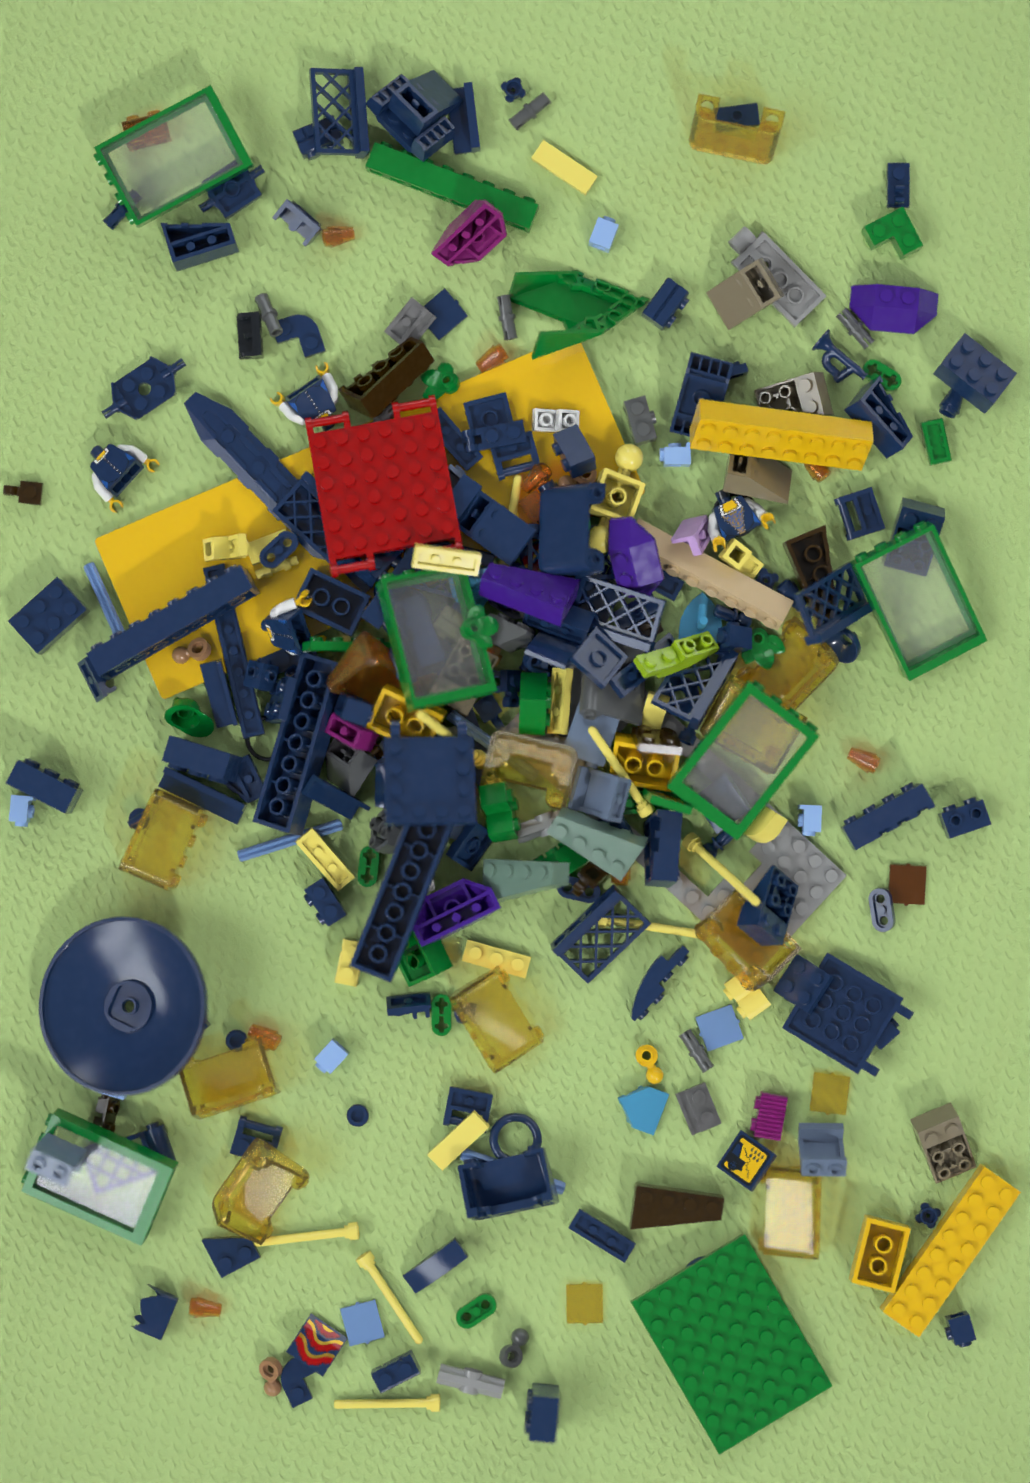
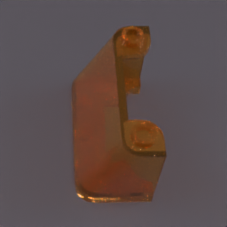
[327,631,423,709]

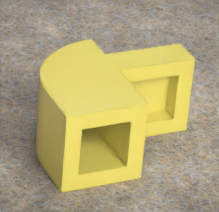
[203,534,249,561]
[718,538,764,579]
[738,806,788,843]

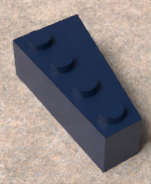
[841,782,936,850]

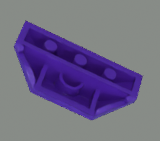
[849,284,939,335]
[608,516,664,598]
[413,878,501,947]

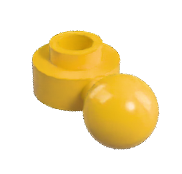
[636,1045,664,1084]

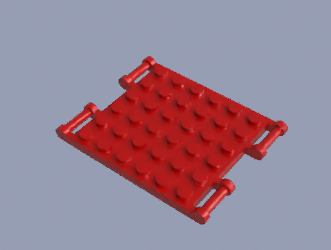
[305,395,463,578]

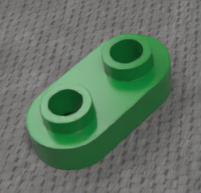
[456,1293,497,1329]

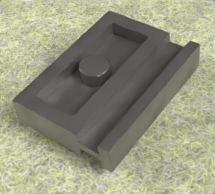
[384,297,437,344]
[675,1082,722,1135]

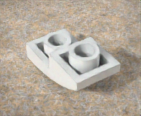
[532,408,580,433]

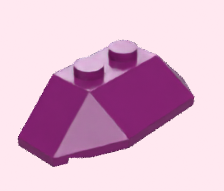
[431,200,507,266]

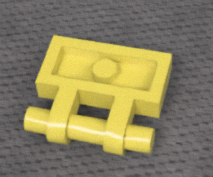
[247,529,299,579]

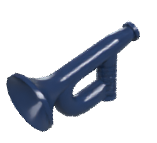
[812,329,868,383]

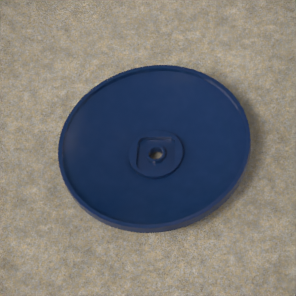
[39,917,208,1096]

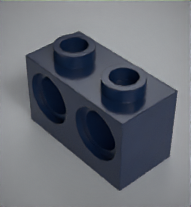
[333,691,374,727]

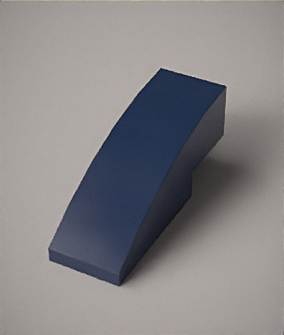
[403,1237,468,1293]

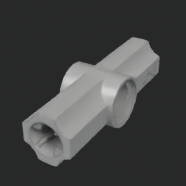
[518,806,578,844]
[436,1363,505,1399]

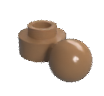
[558,470,597,486]
[172,637,211,664]
[259,1357,283,1397]

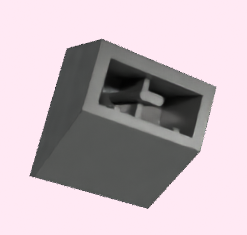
[489,612,536,653]
[325,738,377,797]

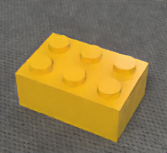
[365,683,447,737]
[609,732,680,792]
[849,1214,911,1293]

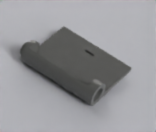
[579,641,645,726]

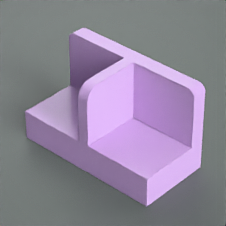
[671,515,711,556]

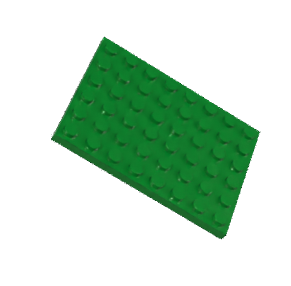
[630,1233,832,1455]

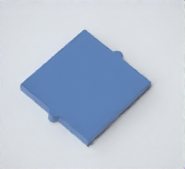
[695,1004,744,1051]
[340,1299,385,1346]

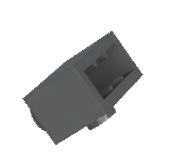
[623,395,657,446]

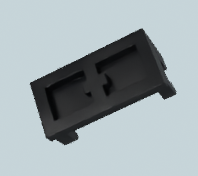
[237,311,264,360]

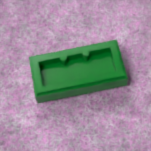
[920,418,952,466]

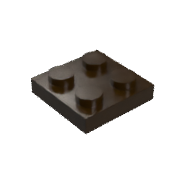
[631,725,683,755]

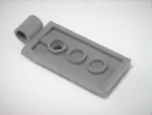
[728,226,826,328]

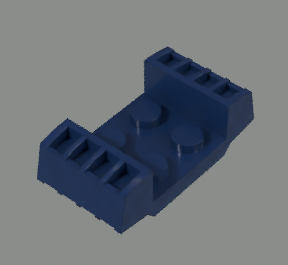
[366,74,455,162]
[669,352,734,437]

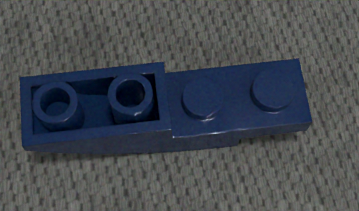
[630,945,689,1021]

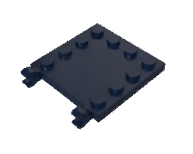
[384,720,476,826]
[782,953,914,1077]

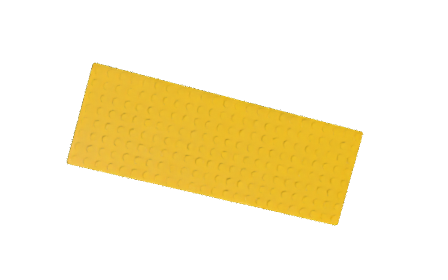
[95,343,645,699]

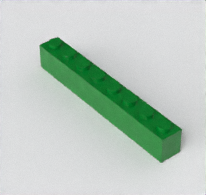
[365,141,539,233]

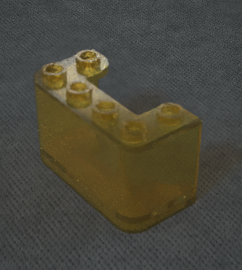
[119,788,209,891]

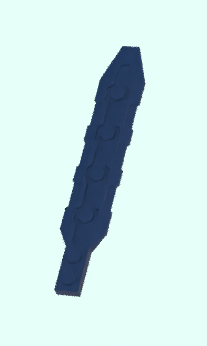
[184,392,371,593]

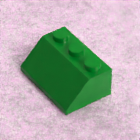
[399,931,453,987]

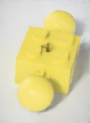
[589,444,646,553]

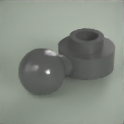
[499,1328,529,1368]

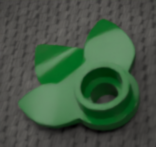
[421,363,460,399]
[460,605,499,648]
[741,628,785,670]

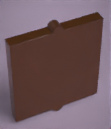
[888,863,926,906]

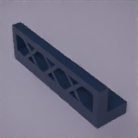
[158,766,247,825]

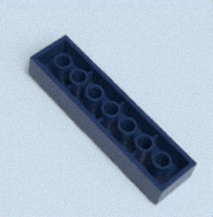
[86,565,260,680]
[252,652,351,836]
[349,825,454,983]

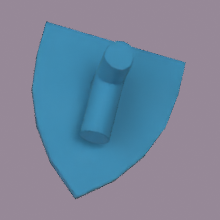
[678,592,722,643]

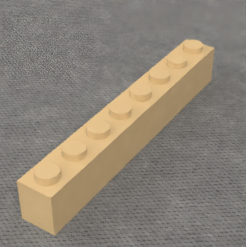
[636,518,794,631]

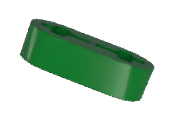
[862,359,901,392]
[357,846,380,887]
[432,994,452,1036]

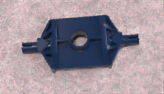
[101,356,187,421]

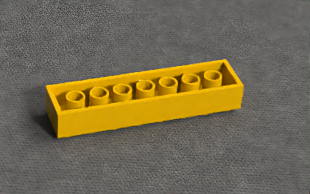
[689,399,874,471]
[879,1163,1021,1337]

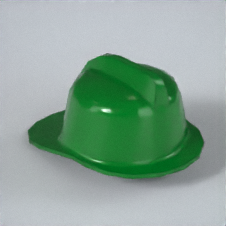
[164,697,214,738]

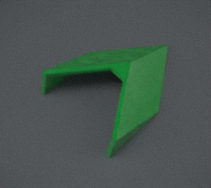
[508,270,649,360]

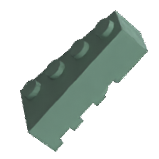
[546,807,648,881]
[483,859,569,903]

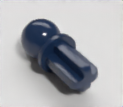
[713,605,752,627]
[702,831,734,857]

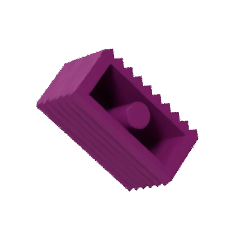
[325,712,379,752]
[750,1091,788,1141]

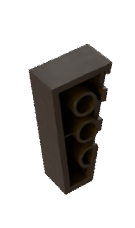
[338,337,435,419]
[783,525,835,624]
[629,1182,724,1230]

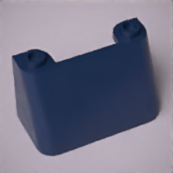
[538,482,605,579]
[458,1144,559,1221]

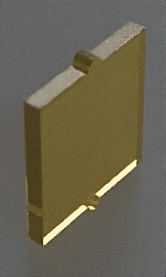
[809,1072,850,1115]
[566,1282,603,1325]

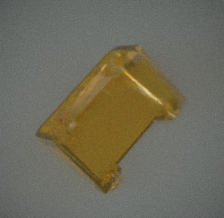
[734,616,839,723]
[480,730,577,810]
[450,965,544,1074]
[179,1036,281,1119]
[212,1138,310,1245]
[758,1165,822,1260]

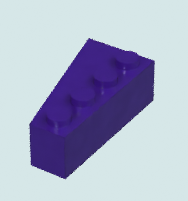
[479,563,580,626]

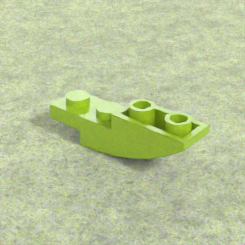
[633,631,720,679]

